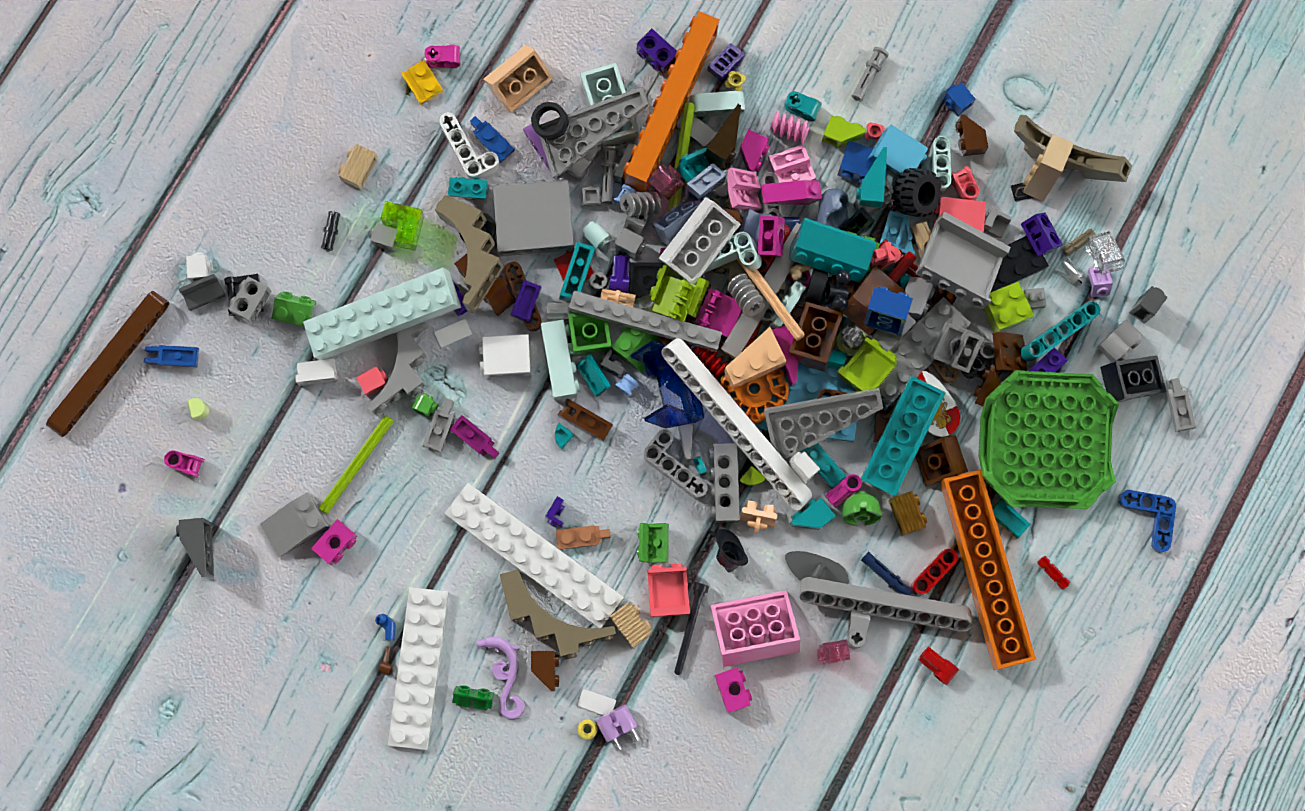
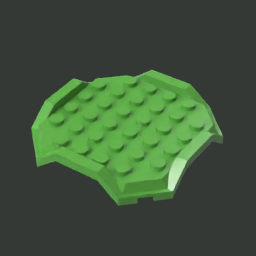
[978,370,1119,510]

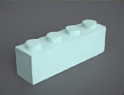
[541,320,580,401]

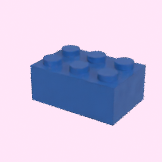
[864,286,913,337]

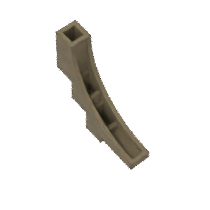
[1014,115,1132,182]
[500,569,616,660]

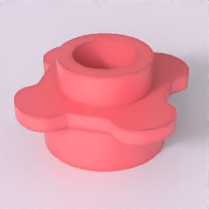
[864,122,885,142]

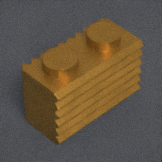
[888,491,927,536]

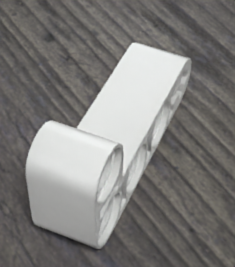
[439,112,500,179]

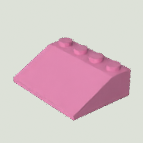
[711,590,800,667]

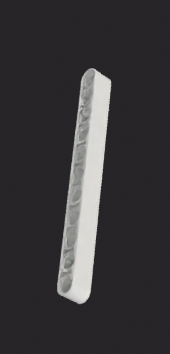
[662,338,812,511]

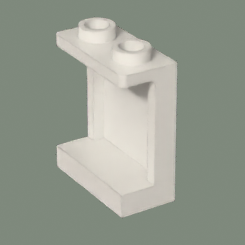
[479,334,531,378]

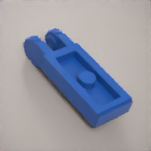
[144,345,199,367]

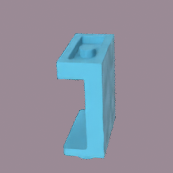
[868,124,928,175]

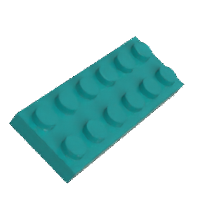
[861,375,946,497]

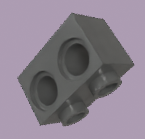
[1129,286,1168,324]

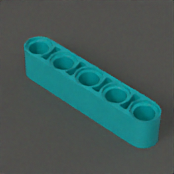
[1021,301,1101,362]

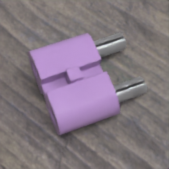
[596,704,639,752]

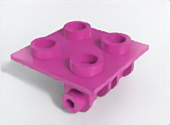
[695,288,742,337]

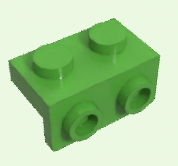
[272,291,316,327]
[637,523,669,563]

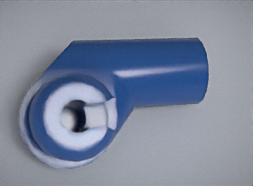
[375,614,395,640]

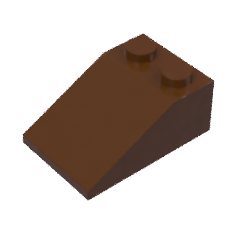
[840,266,904,335]

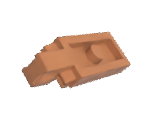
[556,525,611,550]

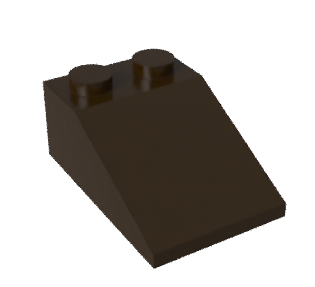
[705,104,741,171]

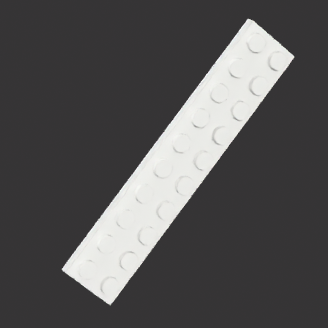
[445,483,624,628]

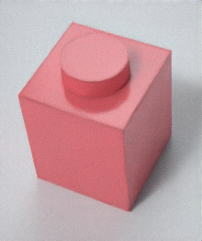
[356,367,388,397]

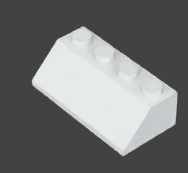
[659,197,741,284]

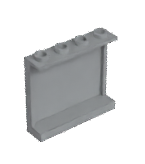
[493,178,574,257]
[916,212,1010,309]

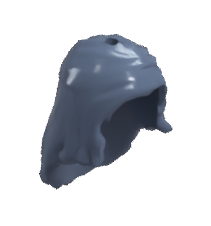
[817,188,850,229]

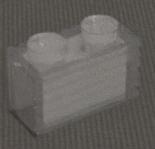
[1086,231,1125,275]

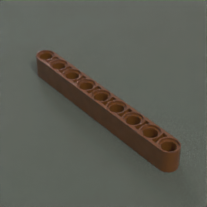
[46,291,169,437]

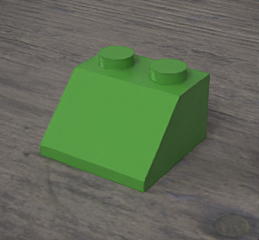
[568,313,612,356]
[611,327,664,374]

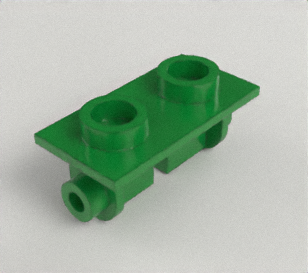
[452,685,495,710]

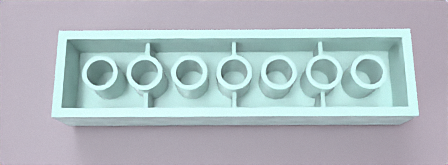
[303,268,461,360]

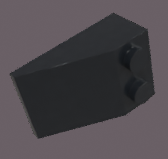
[1100,355,1167,402]

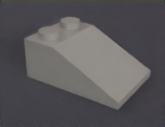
[260,492,330,558]

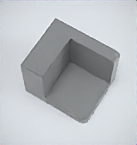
[984,208,1012,238]

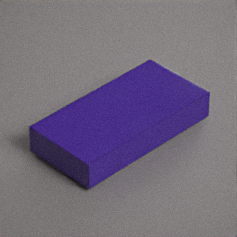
[510,280,542,322]

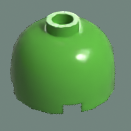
[842,491,881,526]

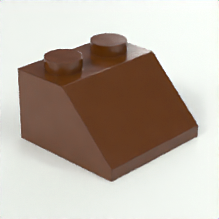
[915,435,968,486]

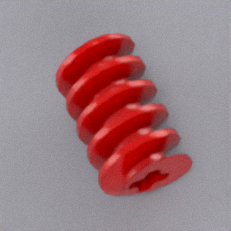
[691,346,729,380]

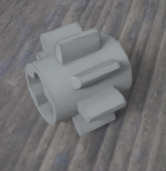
[840,325,864,349]

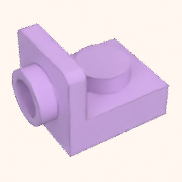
[1088,266,1113,297]

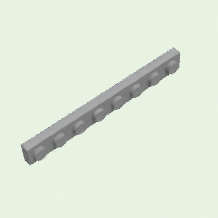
[568,291,722,352]

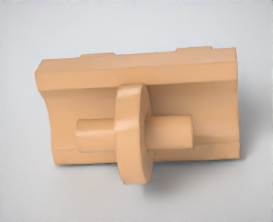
[600,288,636,307]
[740,500,777,534]

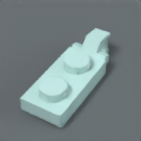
[769,281,806,330]

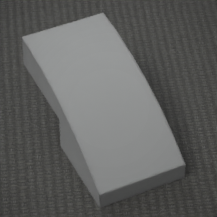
[676,117,717,149]

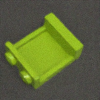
[650,265,709,318]
[838,337,897,392]

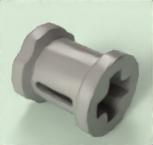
[589,272,607,291]

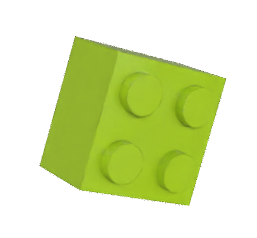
[983,281,1034,333]

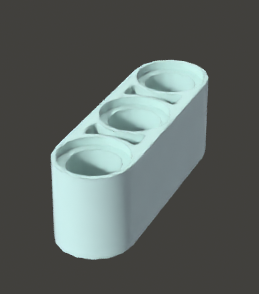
[690,91,745,117]
[930,136,951,193]

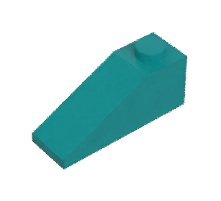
[856,147,887,208]

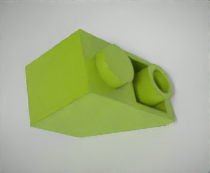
[822,115,866,148]

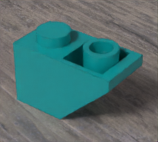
[789,498,836,530]

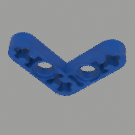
[1118,490,1176,553]

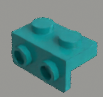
[676,148,711,183]
[448,177,489,199]

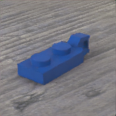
[470,116,515,163]

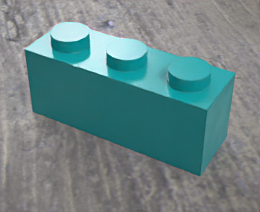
[559,242,595,303]

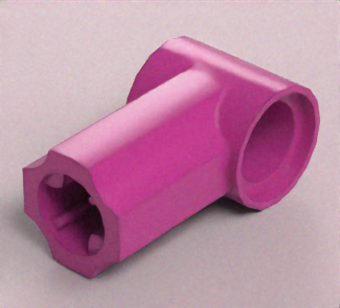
[825,474,862,508]

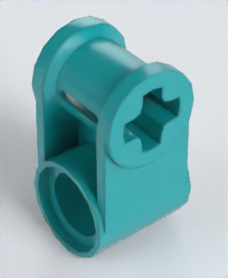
[784,91,822,122]

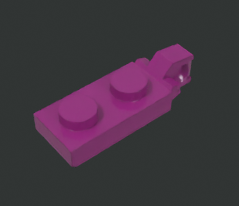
[450,415,500,459]

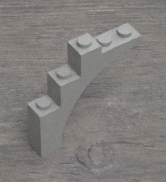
[367,322,428,415]

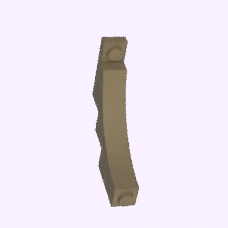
[435,195,504,313]

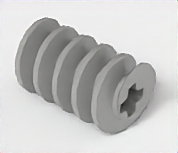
[620,191,662,217]
[728,273,765,317]

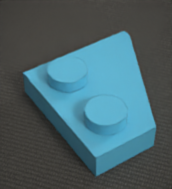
[880,210,915,255]

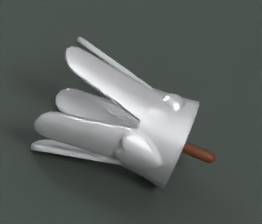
[1055,257,1083,285]

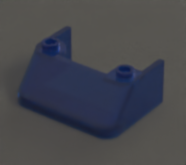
[631,341,704,429]

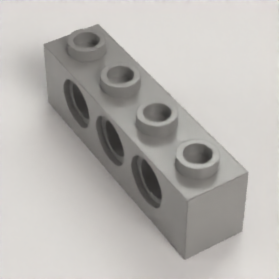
[709,443,740,523]

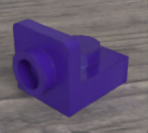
[545,496,565,528]

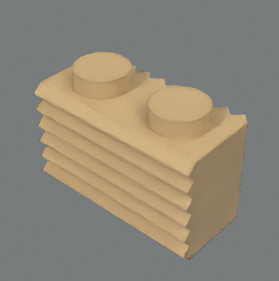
[338,144,378,190]
[610,602,653,648]

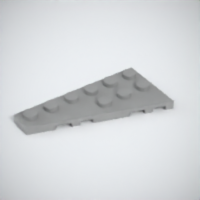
[540,87,649,179]
[764,388,883,459]

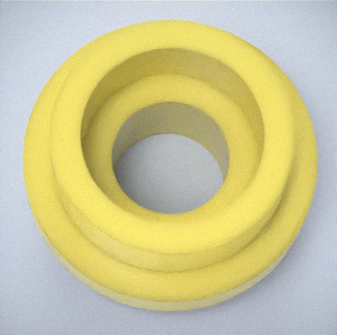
[578,720,597,740]

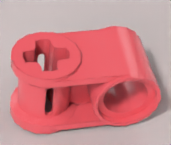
[951,166,980,200]

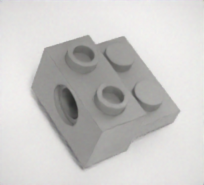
[930,321,984,373]

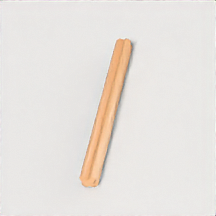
[737,258,805,341]

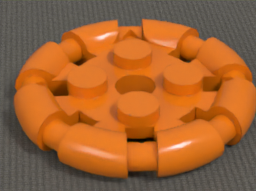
[720,368,789,424]

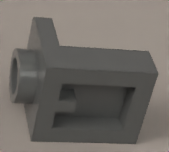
[600,348,625,379]

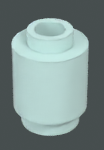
[582,221,610,249]

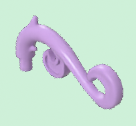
[477,637,524,719]

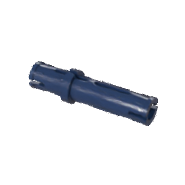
[861,551,913,595]

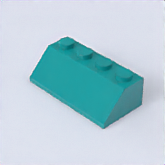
[789,218,876,283]

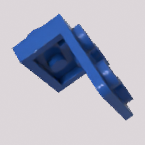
[837,141,874,184]

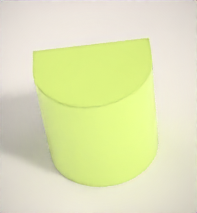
[187,398,209,421]

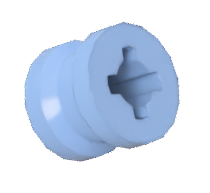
[615,373,639,397]

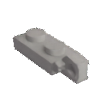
[1167,378,1196,432]
[423,398,455,453]

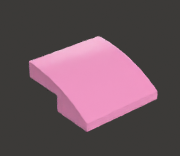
[768,145,817,183]
[727,168,762,212]

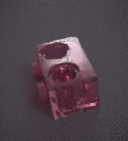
[647,164,684,200]
[817,639,850,665]

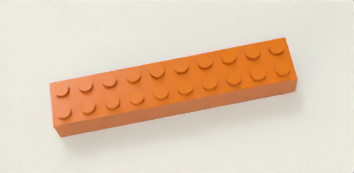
[623,11,720,192]
[940,470,1036,670]

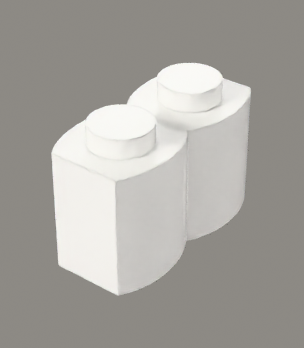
[789,451,820,484]

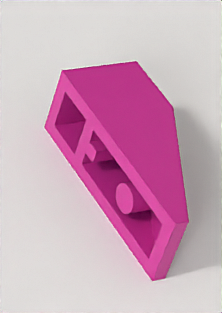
[761,180,822,205]
[772,326,798,387]

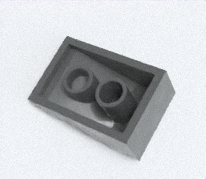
[176,518,215,580]

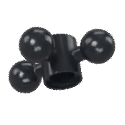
[823,270,851,311]

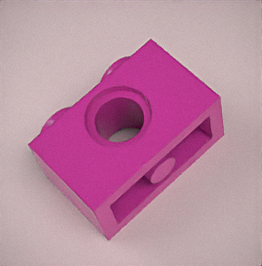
[758,216,785,257]
[311,519,357,566]
[714,667,752,713]

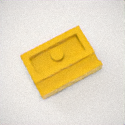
[401,60,444,105]

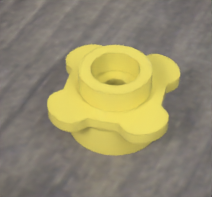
[725,71,746,91]

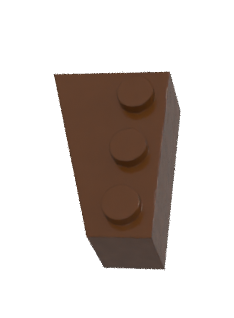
[454,253,515,316]

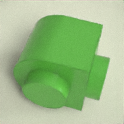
[411,393,439,418]

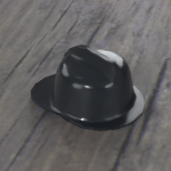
[715,529,748,573]

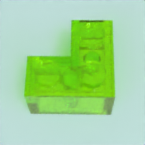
[381,201,425,251]

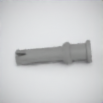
[852,47,889,102]
[601,146,619,204]

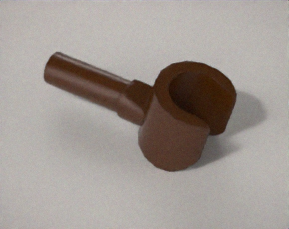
[379,646,393,675]

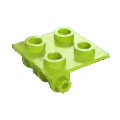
[652,275,698,322]

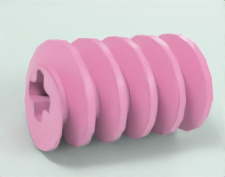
[769,111,811,144]

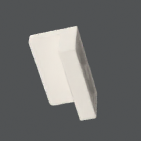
[295,359,338,386]

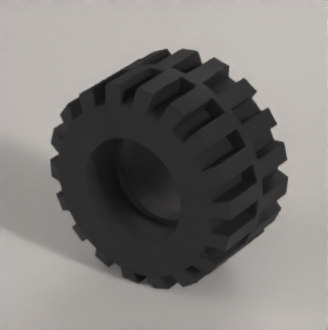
[892,168,942,217]

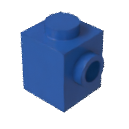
[944,82,976,116]

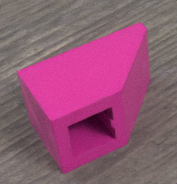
[740,129,770,172]

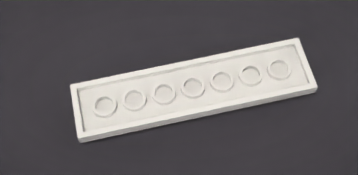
[388,587,449,750]

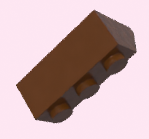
[789,302,843,372]

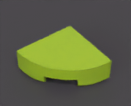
[739,466,766,485]

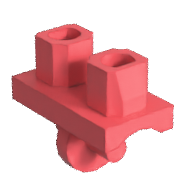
[869,242,901,270]

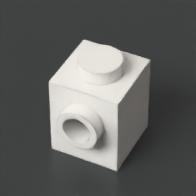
[186,252,213,283]

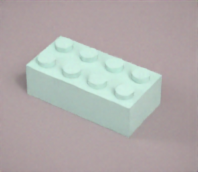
[580,63,638,147]

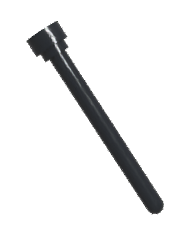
[674,582,709,675]

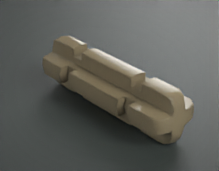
[1062,229,1096,256]

